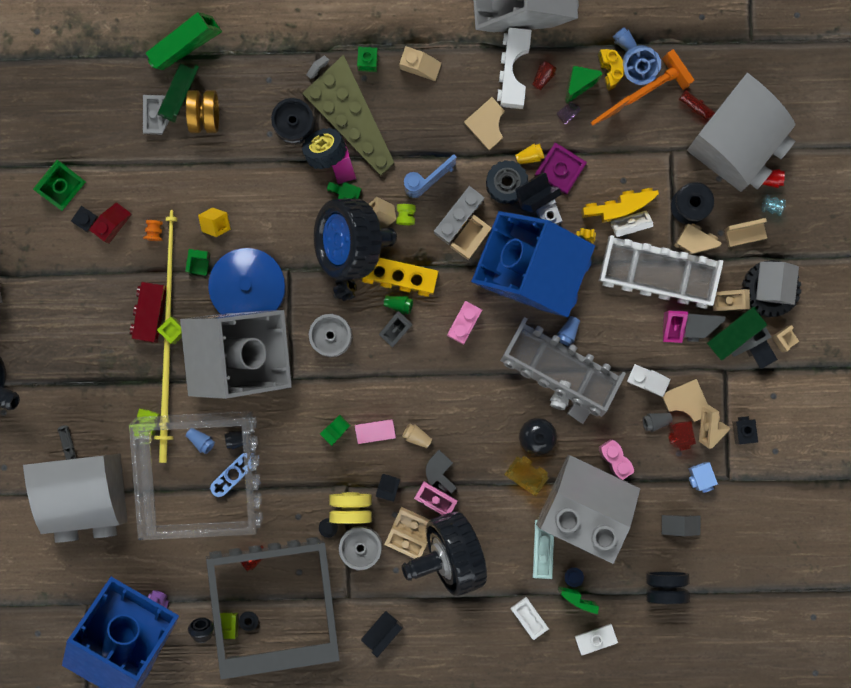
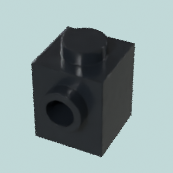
[732,416,758,445]

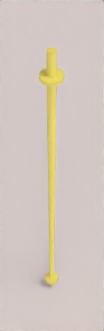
[154,210,177,463]

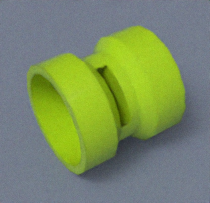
[396,204,416,225]

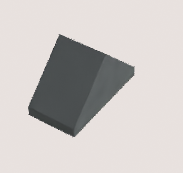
[379,311,413,347]
[661,515,701,536]

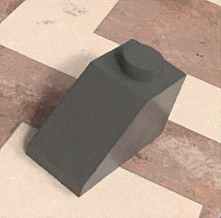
[683,314,725,342]

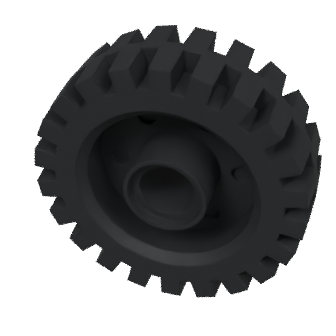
[741,260,802,317]

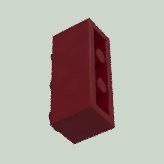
[130,282,166,343]

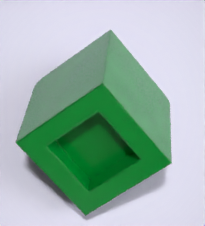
[185,249,210,276]

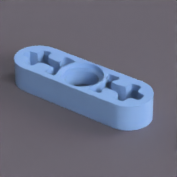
[210,452,256,497]

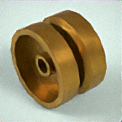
[186,90,219,133]

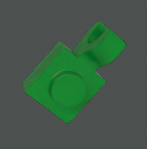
[327,182,362,199]

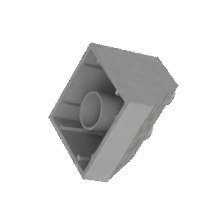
[473,0,579,32]
[536,455,640,564]

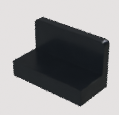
[515,172,561,212]
[361,611,403,658]

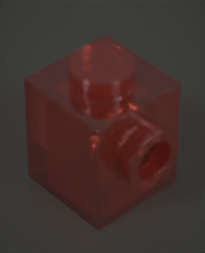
[668,421,696,451]

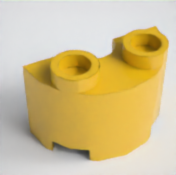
[598,49,624,91]

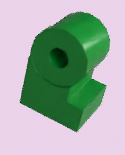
[320,415,351,446]

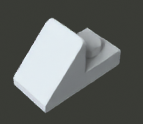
[627,364,671,397]

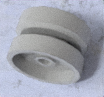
[309,314,353,357]
[339,525,382,570]

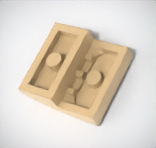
[384,507,430,559]

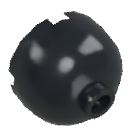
[519,418,557,456]

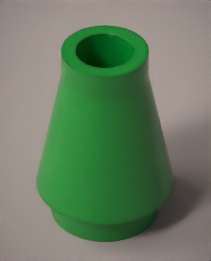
[384,295,413,315]

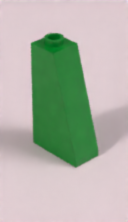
[146,12,222,70]

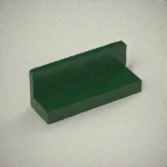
[157,63,199,123]
[707,306,767,360]

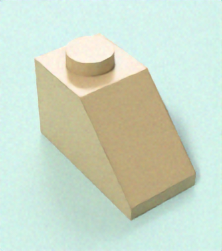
[399,46,442,81]

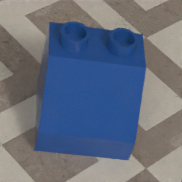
[471,211,596,318]

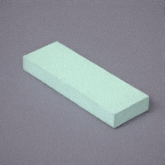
[533,520,554,579]

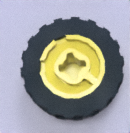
[302,128,347,169]

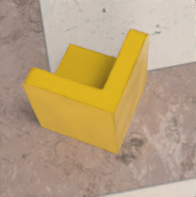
[198,208,231,237]

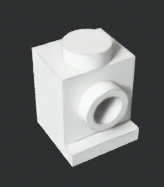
[536,199,562,226]

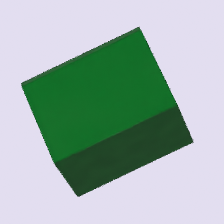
[565,66,602,103]
[33,159,86,211]

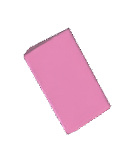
[355,419,396,444]

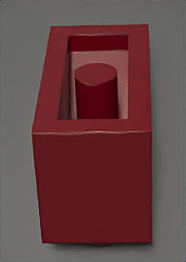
[89,202,132,244]

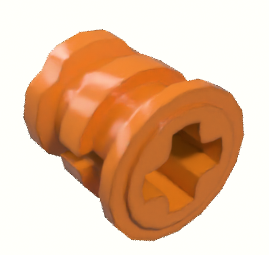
[143,220,163,241]

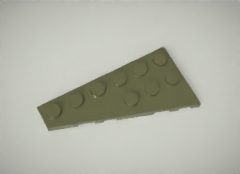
[302,55,394,176]

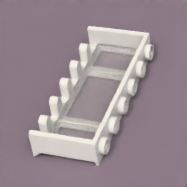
[598,235,723,309]

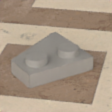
[143,95,169,135]

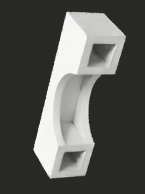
[497,28,532,109]

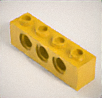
[361,258,438,297]

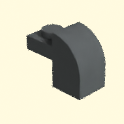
[426,450,457,493]

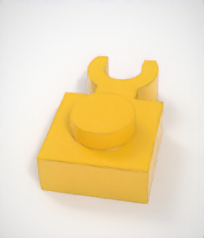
[575,228,596,244]

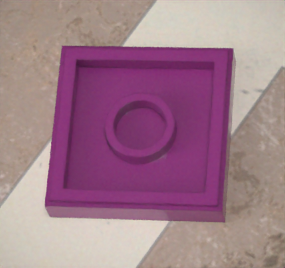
[535,142,587,195]

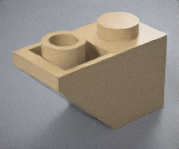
[674,223,721,255]

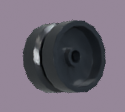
[271,98,315,145]
[646,571,690,604]

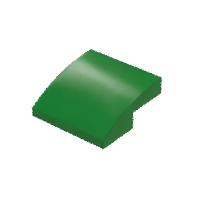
[558,586,599,614]

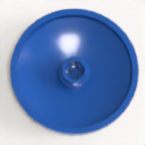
[208,248,285,314]

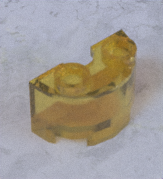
[504,455,549,497]

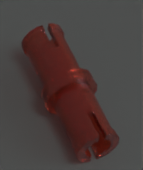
[678,90,716,122]

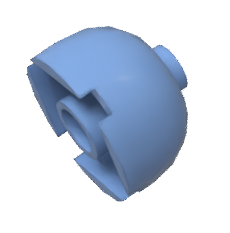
[623,45,661,85]

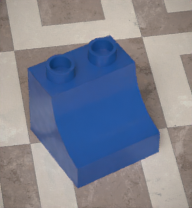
[62,577,179,688]

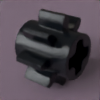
[333,279,357,301]

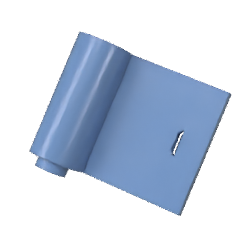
[404,154,457,198]

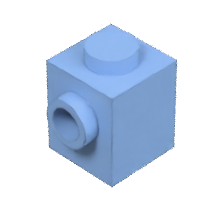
[688,462,718,493]

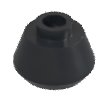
[188,618,214,643]

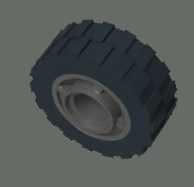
[486,160,528,205]

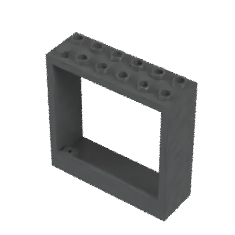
[205,537,339,679]

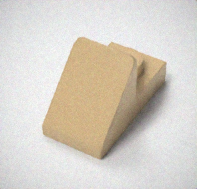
[713,289,750,311]
[699,405,730,449]

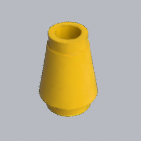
[515,143,545,165]

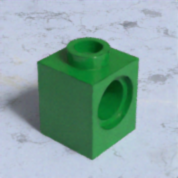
[357,47,378,72]

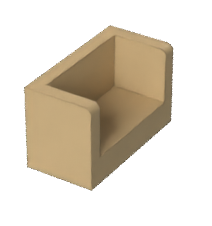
[450,215,492,261]

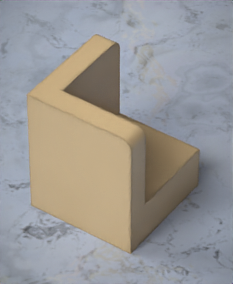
[369,197,396,228]
[771,325,799,352]

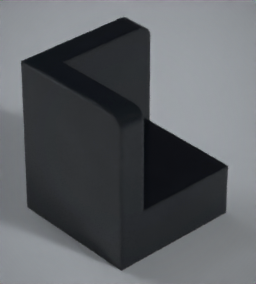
[746,340,778,369]
[375,474,400,502]

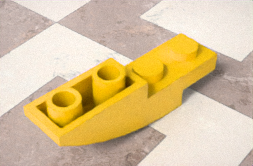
[581,188,659,223]

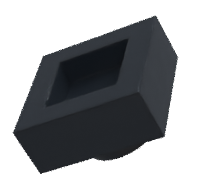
[71,206,98,232]

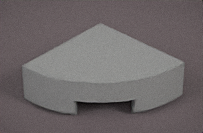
[306,55,329,79]

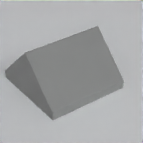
[756,262,799,305]

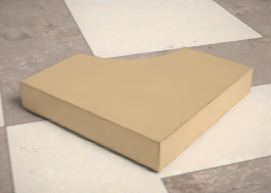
[464,97,505,151]
[662,379,708,422]

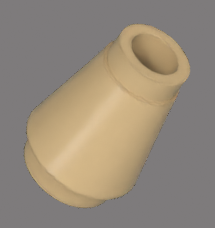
[402,424,432,448]

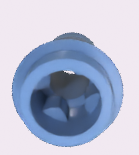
[613,27,637,52]
[557,316,580,346]
[186,427,215,454]

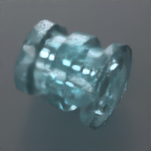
[761,194,786,216]

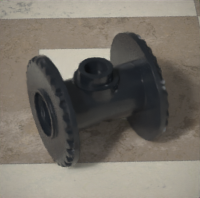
[671,182,714,225]

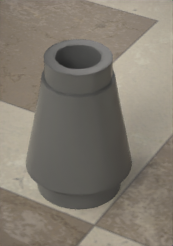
[642,413,673,432]

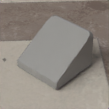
[567,404,590,424]

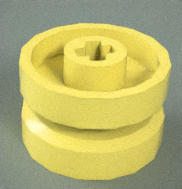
[329,492,372,523]

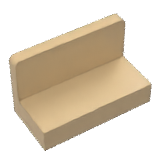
[724,218,767,247]

